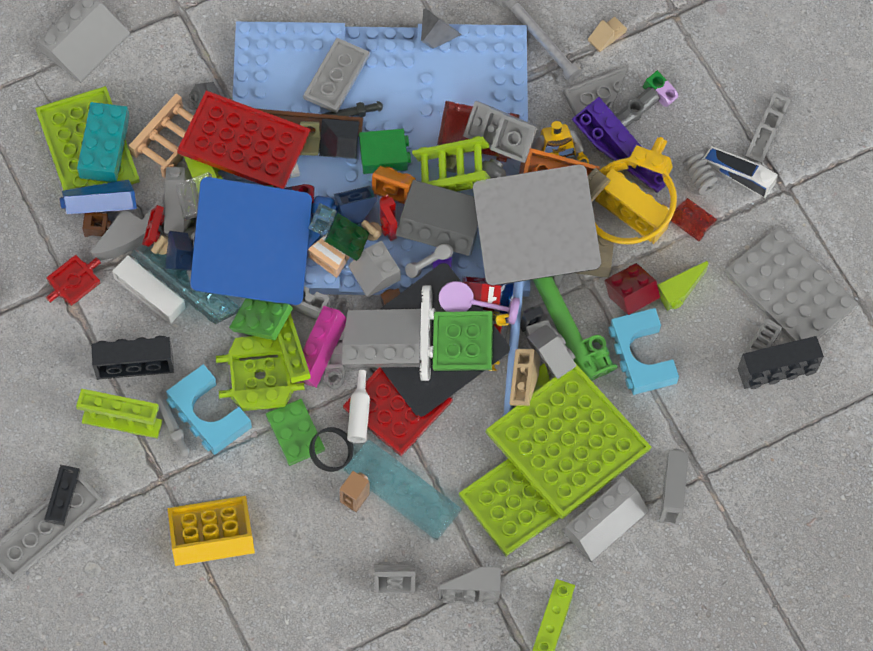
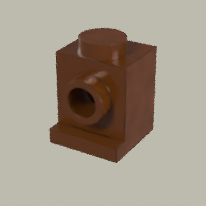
[82,212,112,237]

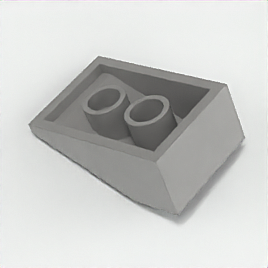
[374,561,416,593]

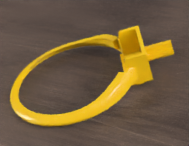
[595,137,677,244]

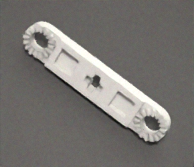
[420,285,435,381]

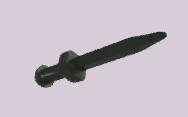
[323,101,383,117]

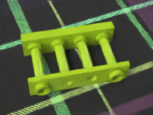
[412,136,491,192]
[76,388,162,439]
[532,579,575,651]

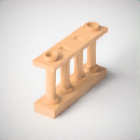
[129,94,194,178]

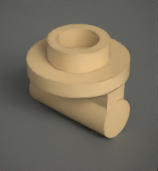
[361,220,382,241]
[151,235,168,255]

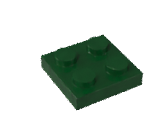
[325,213,369,261]

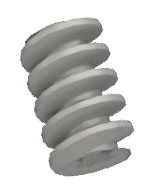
[683,153,718,195]

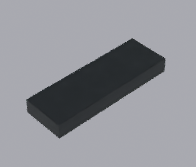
[44,464,80,526]

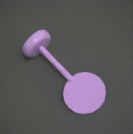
[439,281,520,325]

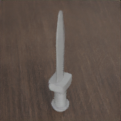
[156,392,190,457]

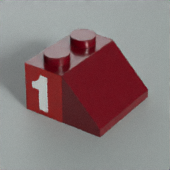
[462,276,502,311]

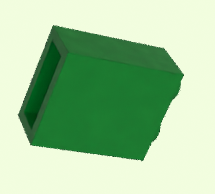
[359,129,411,174]

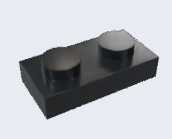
[520,306,544,332]

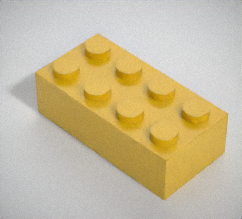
[595,169,669,244]

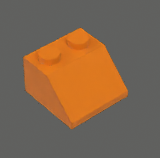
[372,166,416,204]

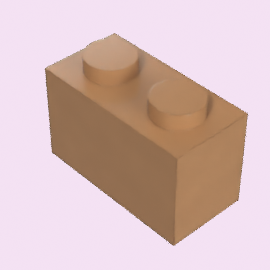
[339,471,370,513]

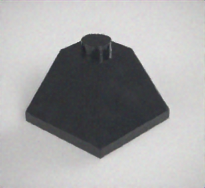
[319,119,359,159]

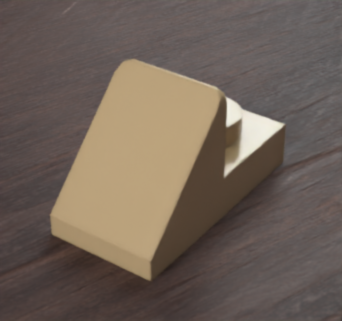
[588,17,627,52]

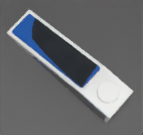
[703,146,778,198]

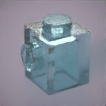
[308,203,337,237]

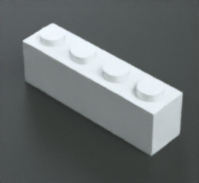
[112,256,186,324]

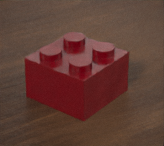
[604,263,660,315]

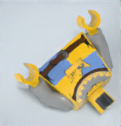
[532,121,589,164]

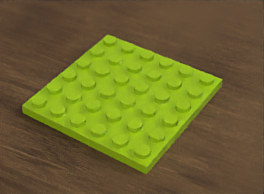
[485,363,652,519]

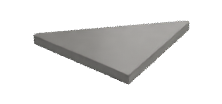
[563,66,628,150]

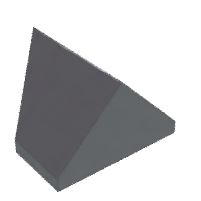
[421,8,462,49]

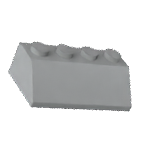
[564,477,649,562]

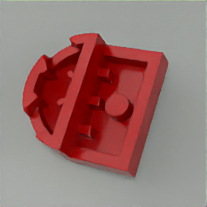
[380,194,397,241]

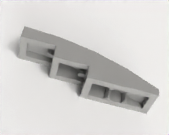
[745,92,791,163]

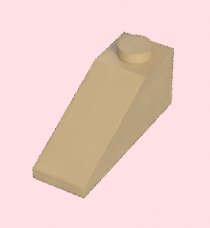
[509,349,541,406]

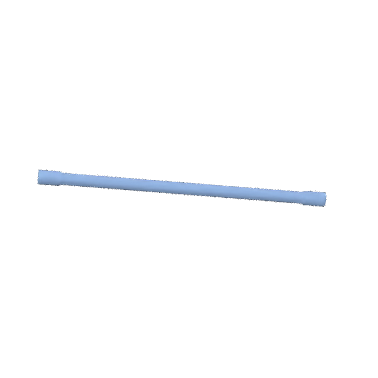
[502,281,524,417]

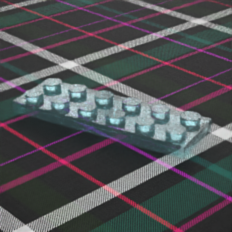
[131,243,240,325]
[344,440,462,540]

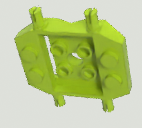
[216,336,305,411]

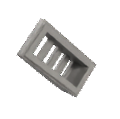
[744,318,782,353]

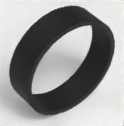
[309,427,354,472]

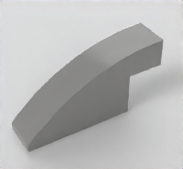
[91,206,165,261]

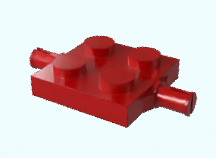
[46,255,101,306]

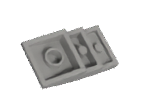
[463,101,537,163]

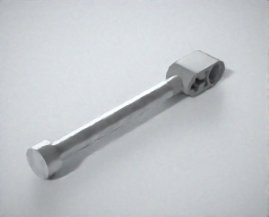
[495,0,582,82]

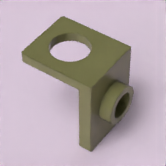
[300,122,321,156]

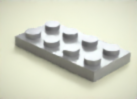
[303,38,370,114]

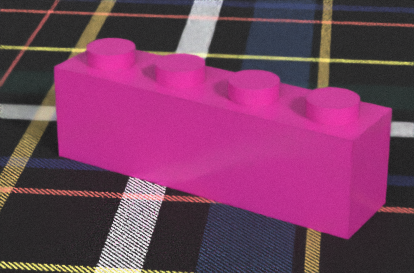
[300,306,347,388]

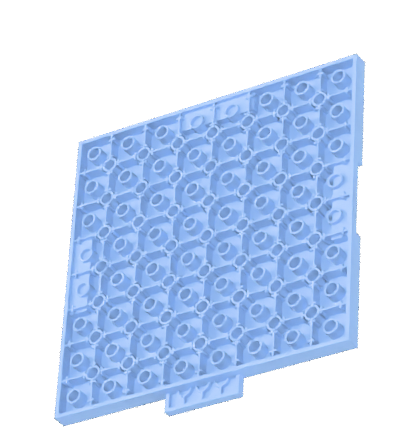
[218,21,530,297]

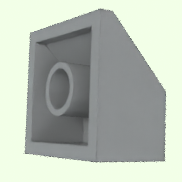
[348,241,401,297]

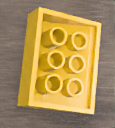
[167,496,255,566]

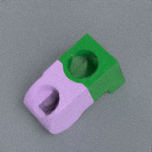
[643,70,678,107]

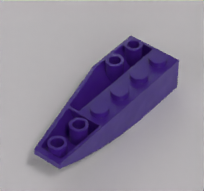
[571,97,666,193]

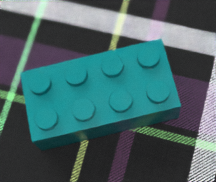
[77,102,130,182]

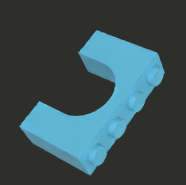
[608,308,679,395]
[166,364,252,455]

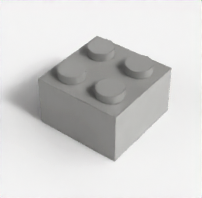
[527,324,577,379]

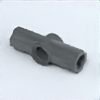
[615,87,660,128]

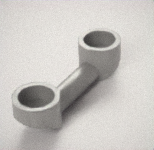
[405,244,453,278]

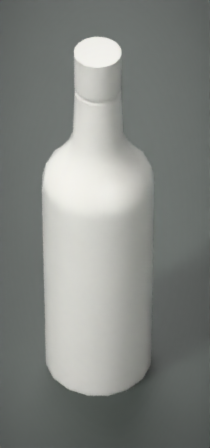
[347,370,370,443]

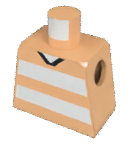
[308,234,350,278]

